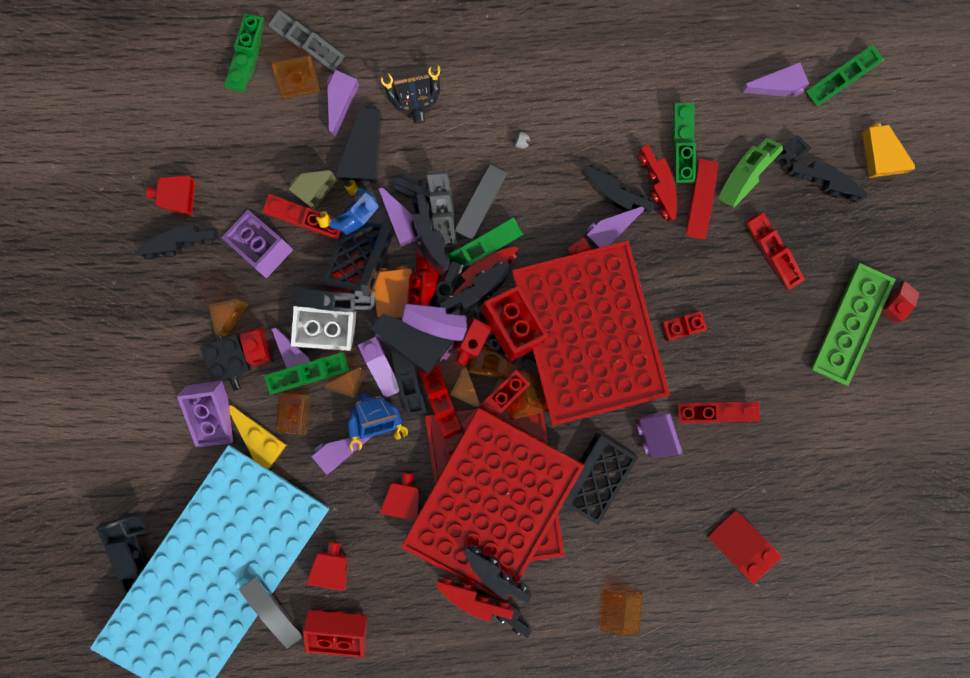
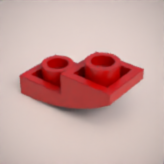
[661,311,707,341]

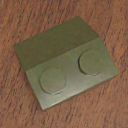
[289,170,338,210]

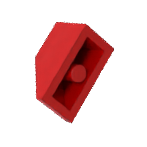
[881,281,919,323]

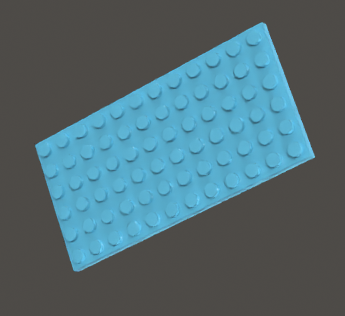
[90,445,329,678]

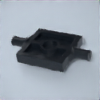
[200,326,251,391]

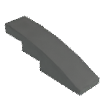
[268,10,345,72]
[455,164,508,240]
[427,170,458,250]
[238,576,304,648]

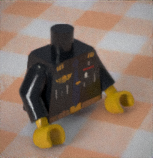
[380,65,440,124]

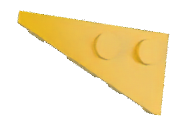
[229,405,287,469]

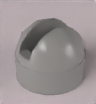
[514,132,530,149]

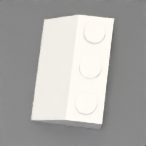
[291,306,356,351]

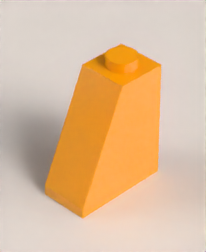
[862,123,915,178]

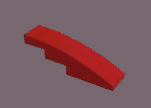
[686,159,718,240]
[745,212,805,290]
[418,364,462,439]

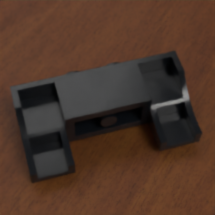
[96,512,148,596]

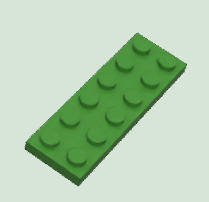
[810,263,896,386]

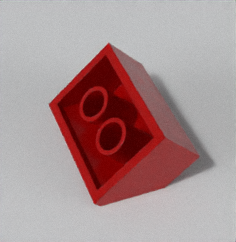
[481,286,549,361]
[303,610,367,658]

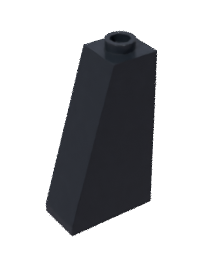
[336,106,382,183]
[370,314,452,376]

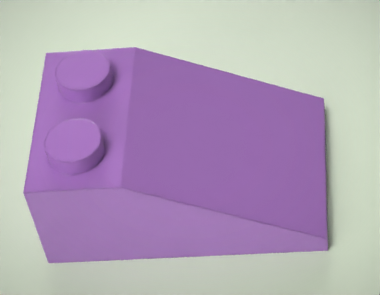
[222,210,293,278]
[177,380,233,447]
[636,412,682,458]

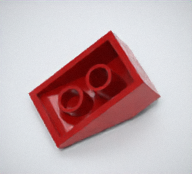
[707,510,782,584]

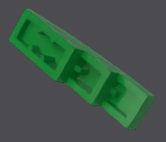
[806,44,884,107]
[264,352,349,395]

